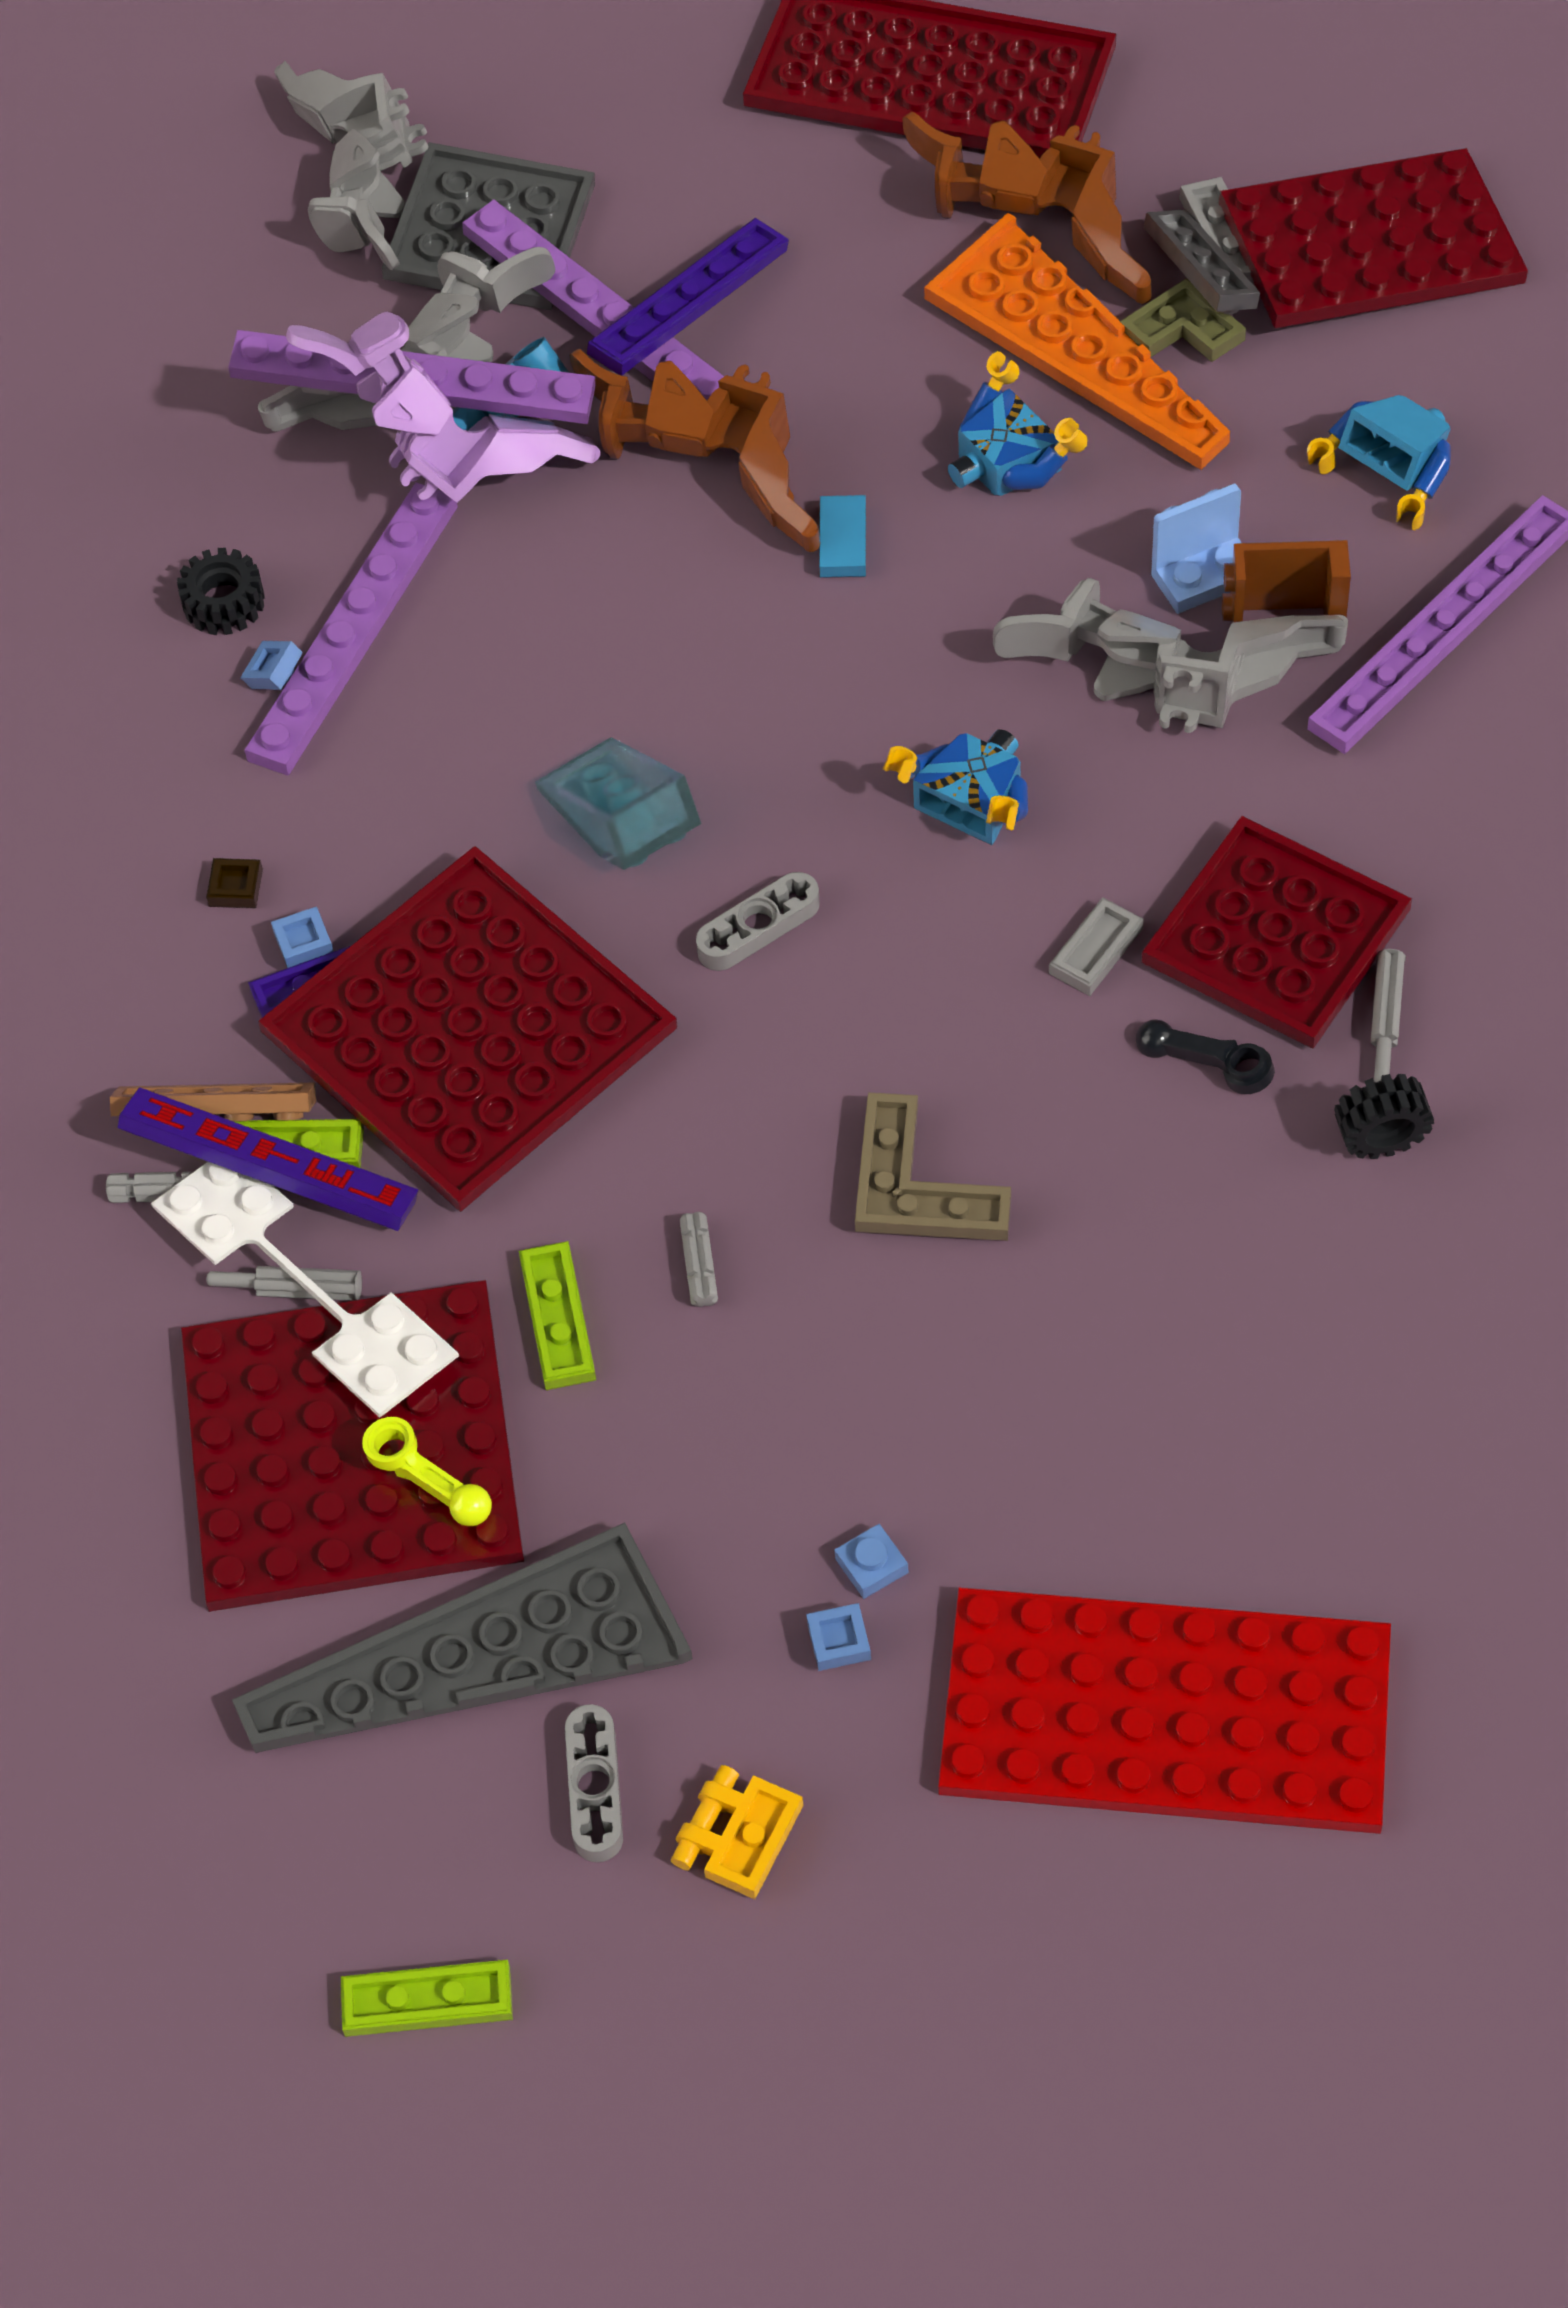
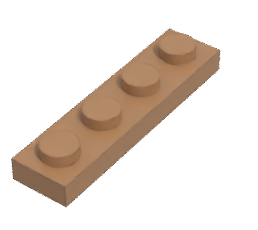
[110,1082,316,1121]

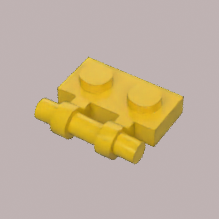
[671,1765,804,1900]

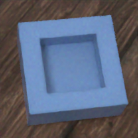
[240,641,303,690]
[271,906,333,968]
[834,1524,909,1599]
[806,1603,871,1671]

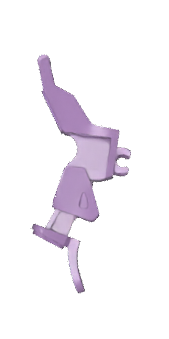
[286,312,600,503]

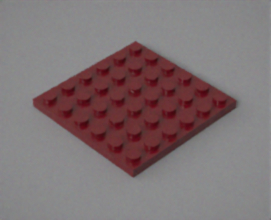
[258,846,677,1212]
[181,1280,524,1612]

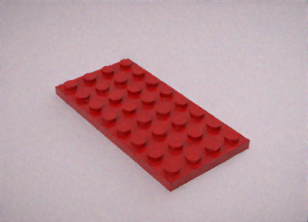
[938,1587,1391,1834]

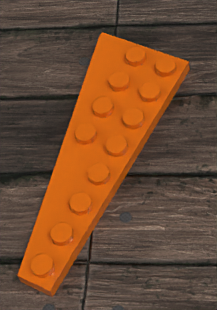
[924,213,1230,470]

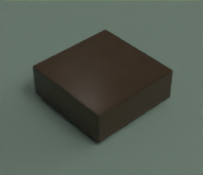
[206,858,263,908]

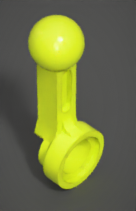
[362,1417,492,1526]

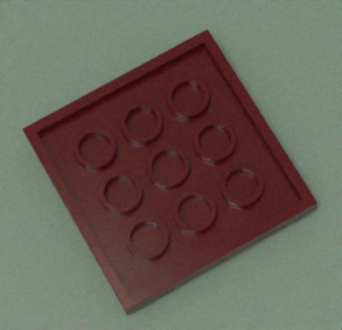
[1142,816,1412,1049]

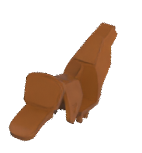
[902,112,1151,304]
[569,348,821,552]

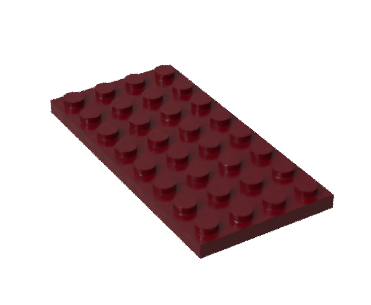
[743,0,1116,159]

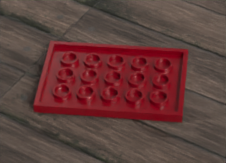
[1218,148,1528,328]

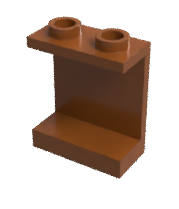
[1222,540,1351,624]

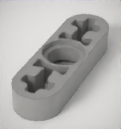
[696,872,820,971]
[565,1704,623,1862]

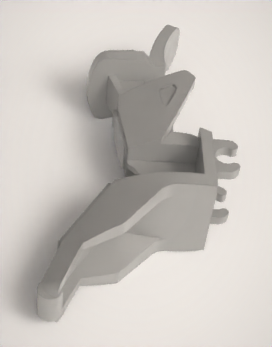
[274,60,429,270]
[258,247,555,432]
[993,578,1348,733]

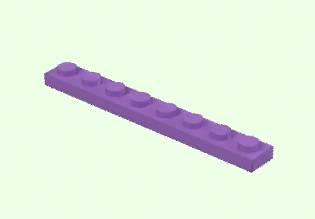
[462,200,724,401]
[228,330,595,424]
[245,482,458,776]
[1307,495,1568,754]

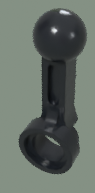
[1136,1019,1275,1094]

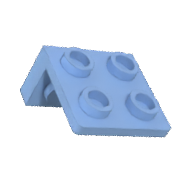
[1151,484,1242,614]

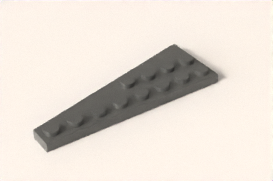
[232,1523,693,1753]

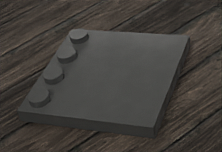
[382,142,595,311]

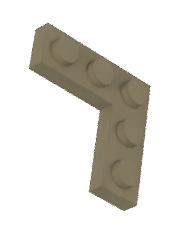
[855,1092,1011,1241]

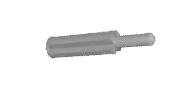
[1371,949,1406,1082]
[206,1266,362,1300]

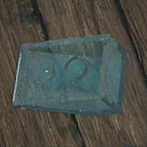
[535,737,702,870]

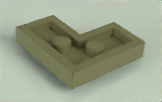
[1120,278,1246,362]

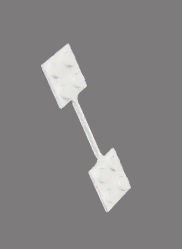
[151,1162,459,1418]

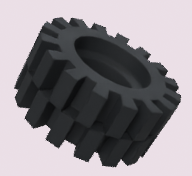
[177,548,265,635]
[1334,1074,1434,1159]

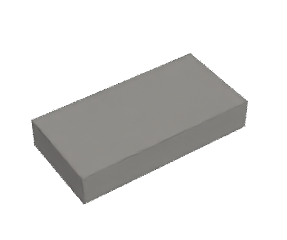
[1049,897,1144,996]

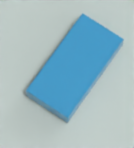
[819,495,866,577]

